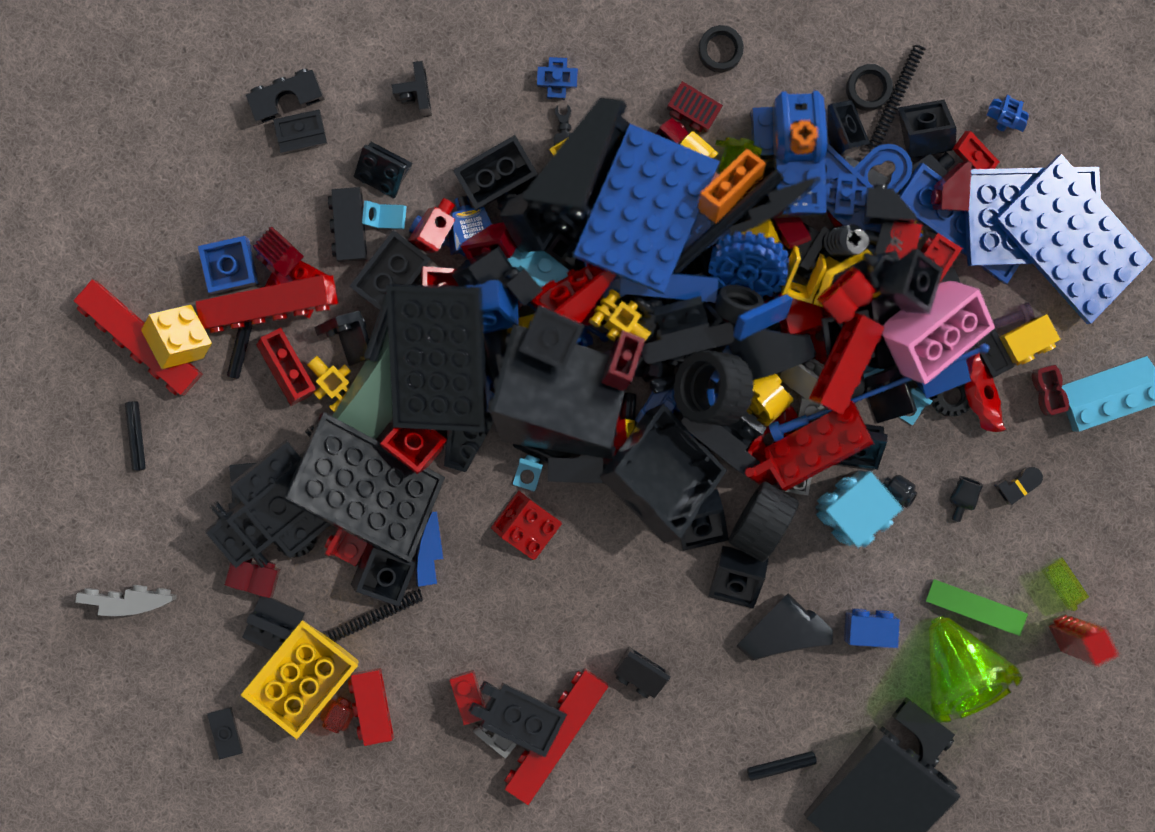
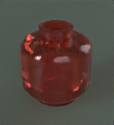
[320,696,354,734]

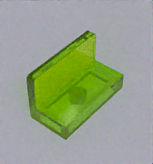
[1041,557,1089,611]

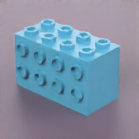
[815,470,903,548]

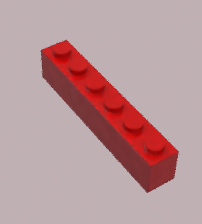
[195,275,338,333]
[73,279,203,396]
[1049,614,1119,666]
[504,668,609,805]

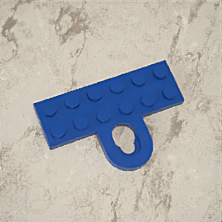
[825,143,923,255]

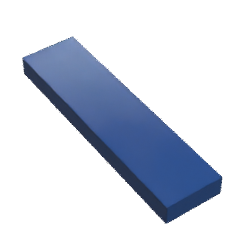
[620,273,719,302]

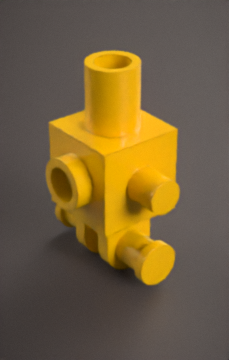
[589,289,651,342]
[307,356,351,413]

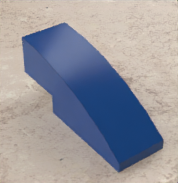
[415,511,443,587]

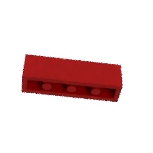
[809,313,885,415]

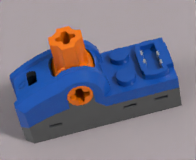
[772,91,827,218]

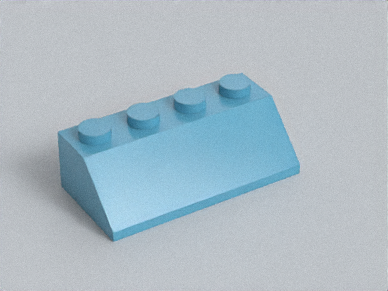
[1062,356,1155,432]

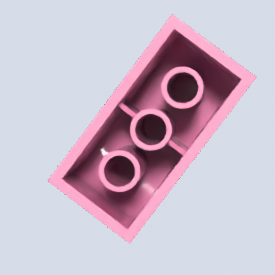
[882,281,995,384]

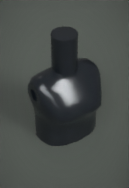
[950,476,983,522]

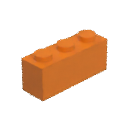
[697,149,766,223]

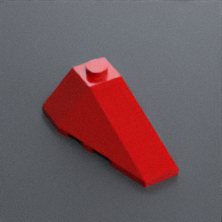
[530,263,616,323]

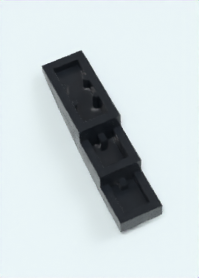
[730,176,821,236]

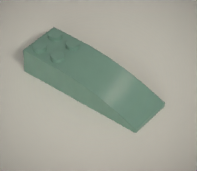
[332,332,393,439]

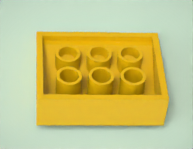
[241,620,359,739]

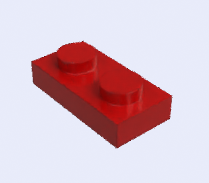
[953,131,1000,169]

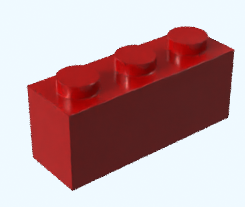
[256,328,316,406]
[348,668,394,746]

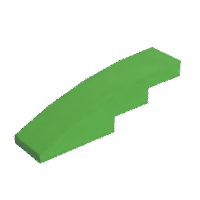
[926,579,1028,636]

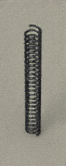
[867,45,926,151]
[323,588,423,642]

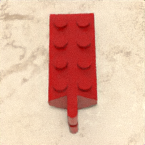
[745,401,874,491]

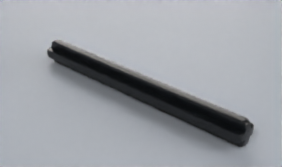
[673,170,784,274]

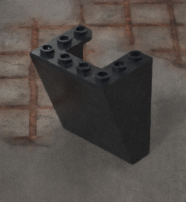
[522,97,630,243]
[488,324,634,459]
[804,725,961,832]

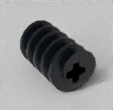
[823,224,869,258]

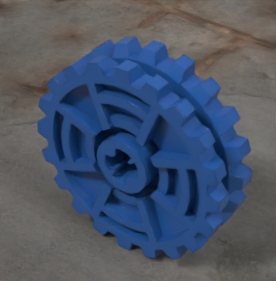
[709,231,789,299]

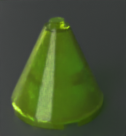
[929,616,1023,723]

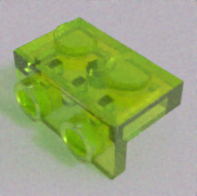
[715,137,762,173]

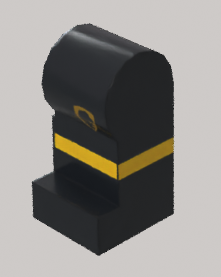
[994,467,1043,505]

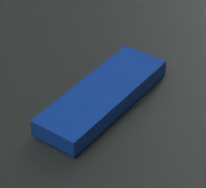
[733,294,793,340]

